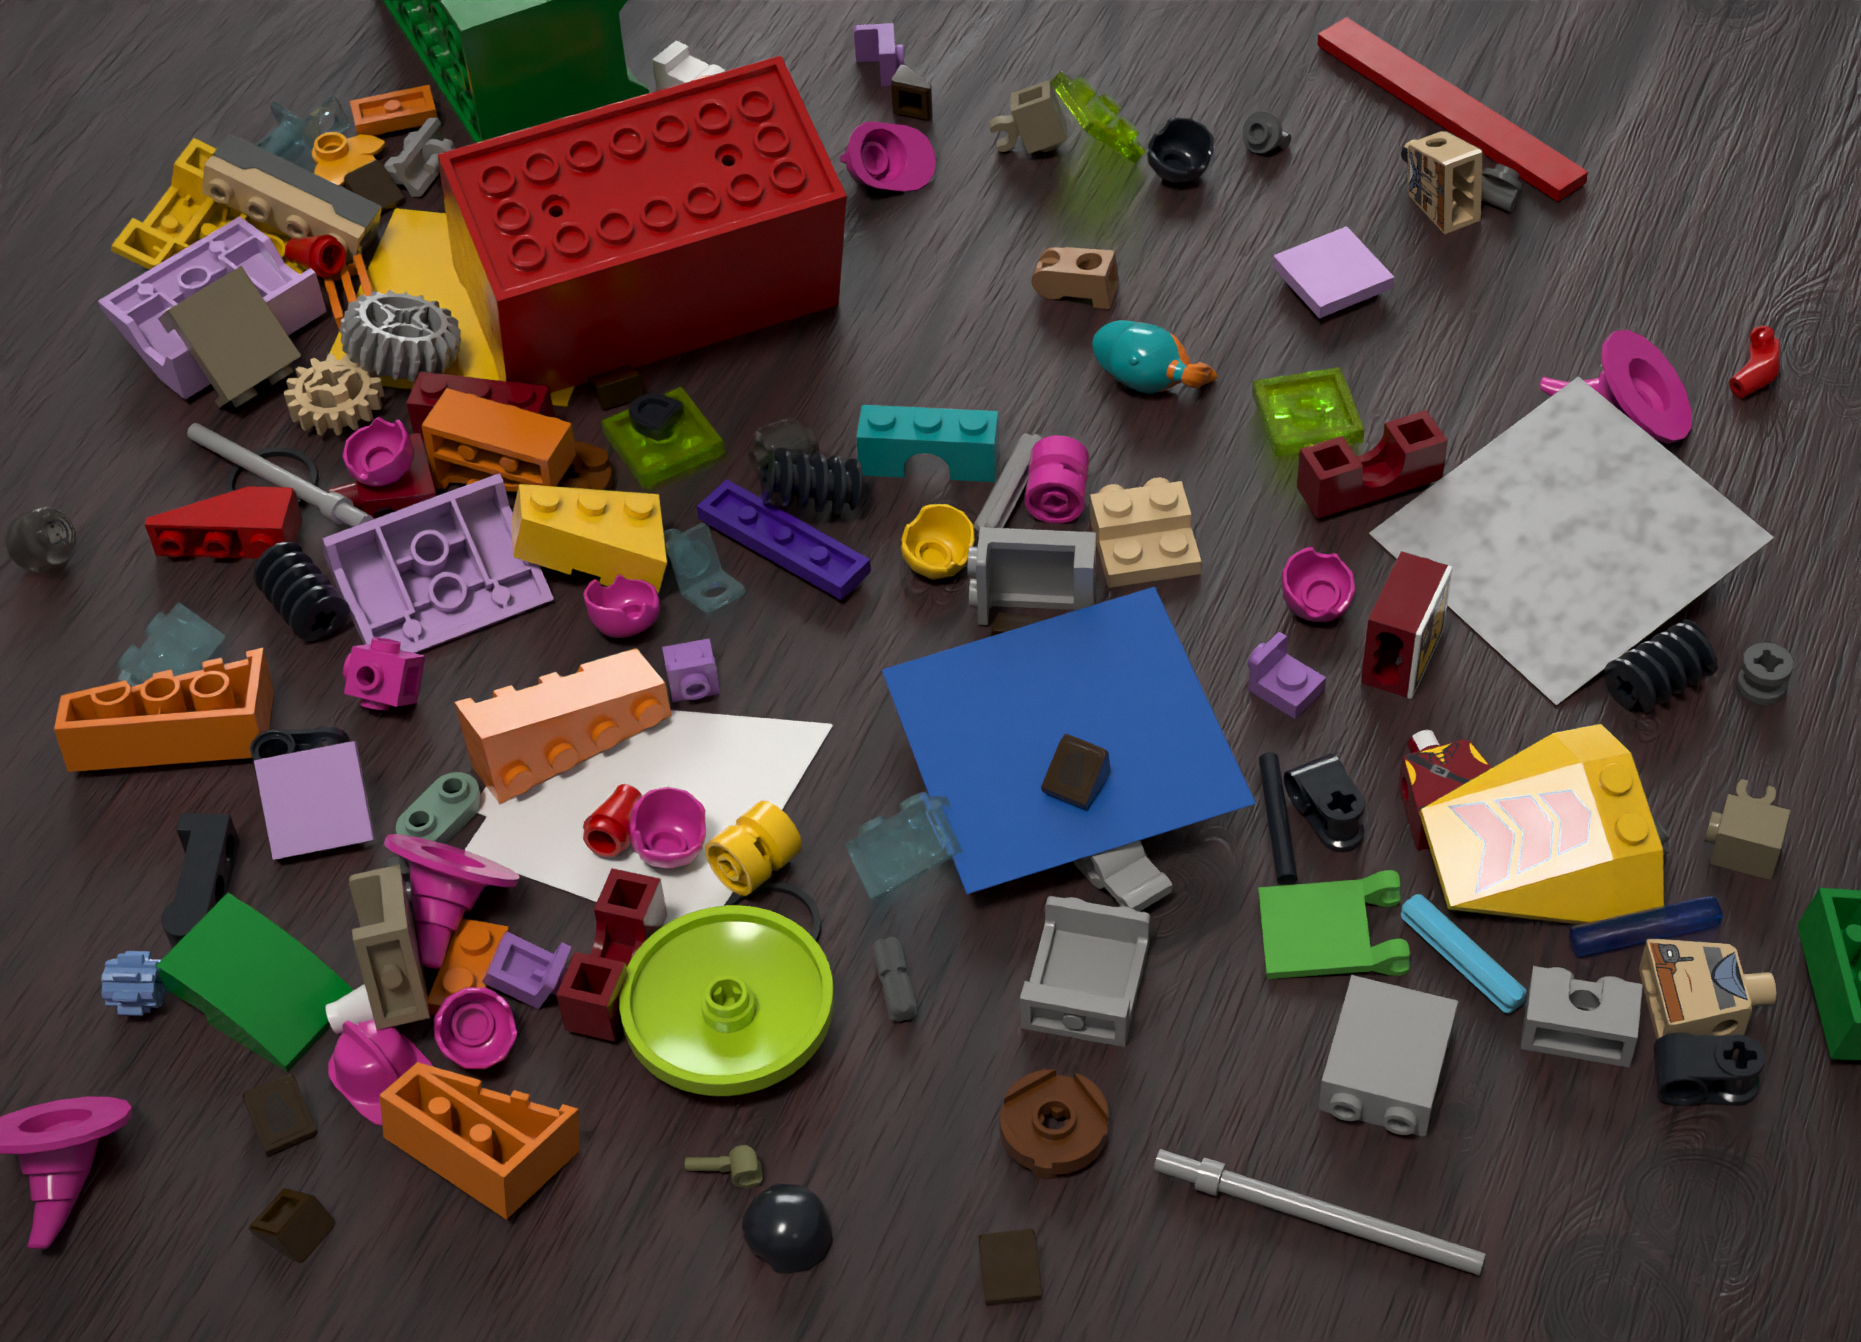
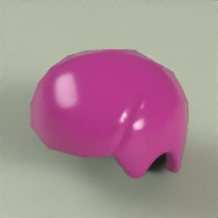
[342,417,414,487]
[1282,547,1356,622]
[583,575,661,638]
[629,786,706,869]
[434,987,517,1069]

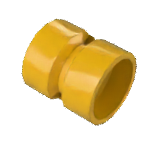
[705,800,802,896]

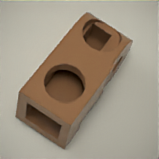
[1031,247,1120,309]

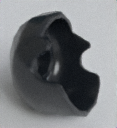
[1147,117,1214,184]
[742,1183,833,1274]

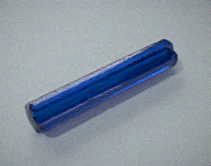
[1568,896,1723,956]

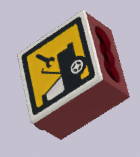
[1361,551,1453,699]

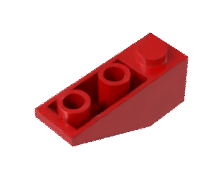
[145,486,302,559]

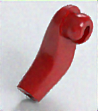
[1729,326,1781,398]

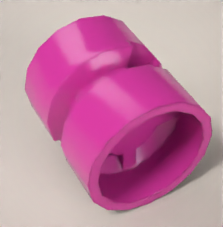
[1025,435,1089,524]

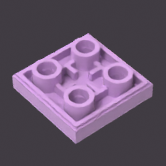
[1272,226,1394,318]
[254,741,375,860]

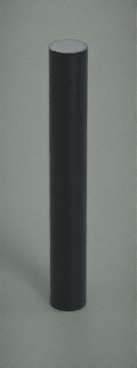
[1259,752,1298,886]

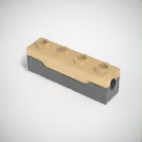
[202,133,382,264]

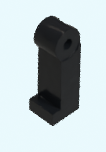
[161,813,240,949]

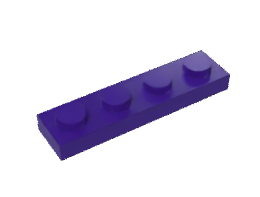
[697,479,871,600]

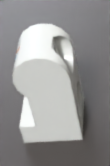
[652,41,725,91]

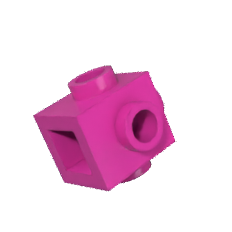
[343,637,426,710]

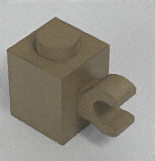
[989,80,1067,154]
[1705,779,1791,880]

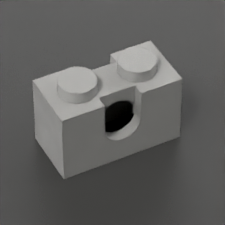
[1520,966,1643,1068]

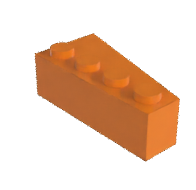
[54,648,274,772]
[454,648,672,804]

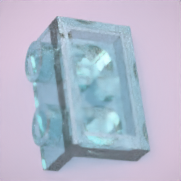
[845,792,963,899]

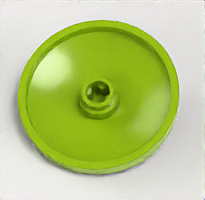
[619,905,834,1096]

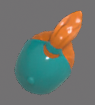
[1092,320,1218,394]

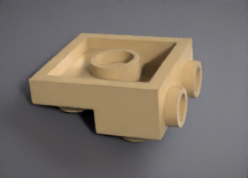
[1090,478,1202,588]

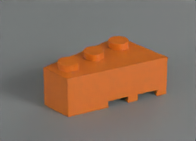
[422,388,576,492]
[379,1062,580,1220]

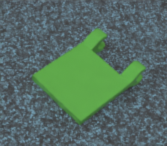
[1258,870,1410,979]

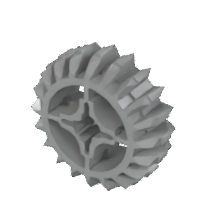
[340,290,461,382]

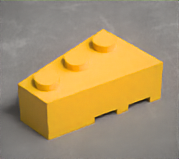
[511,484,667,594]

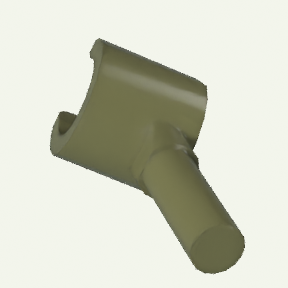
[685,1145,763,1188]

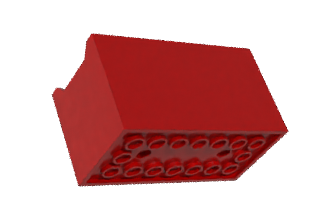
[438,55,847,393]

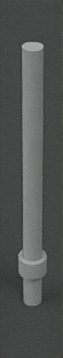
[187,423,374,527]
[1154,1149,1486,1276]

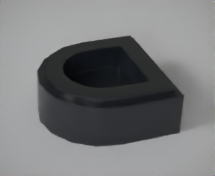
[629,393,684,442]

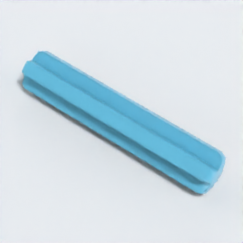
[1401,894,1527,1014]

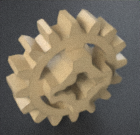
[284,353,384,435]

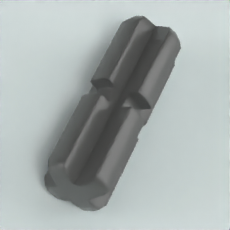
[873,936,917,1022]

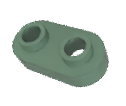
[396,772,482,844]

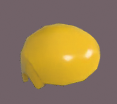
[901,504,975,580]

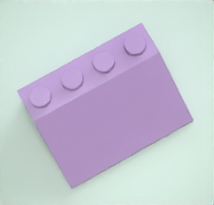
[98,216,327,399]
[322,473,554,654]

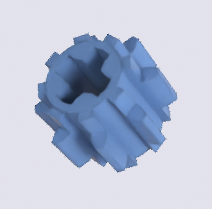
[101,951,167,1016]

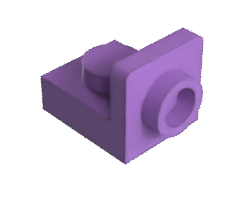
[1248,632,1326,719]
[662,638,720,702]

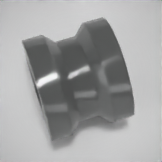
[1737,642,1794,705]

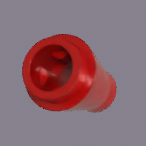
[285,234,346,277]
[583,784,642,857]

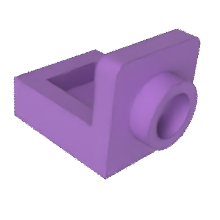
[854,23,904,87]
[482,931,571,1009]

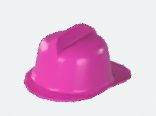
[840,121,936,192]
[328,1019,432,1126]

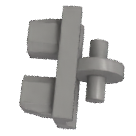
[384,118,455,197]

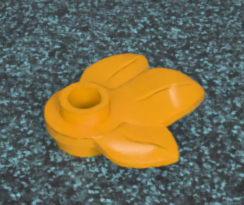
[312,132,385,187]

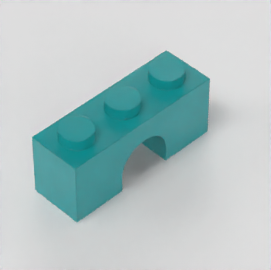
[856,405,999,482]

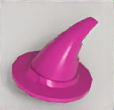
[1540,330,1692,444]
[384,834,519,969]
[0,1097,133,1250]

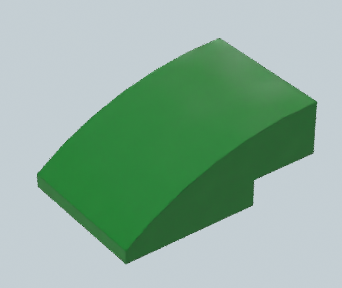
[156,893,353,1073]

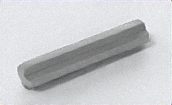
[974,433,1041,536]

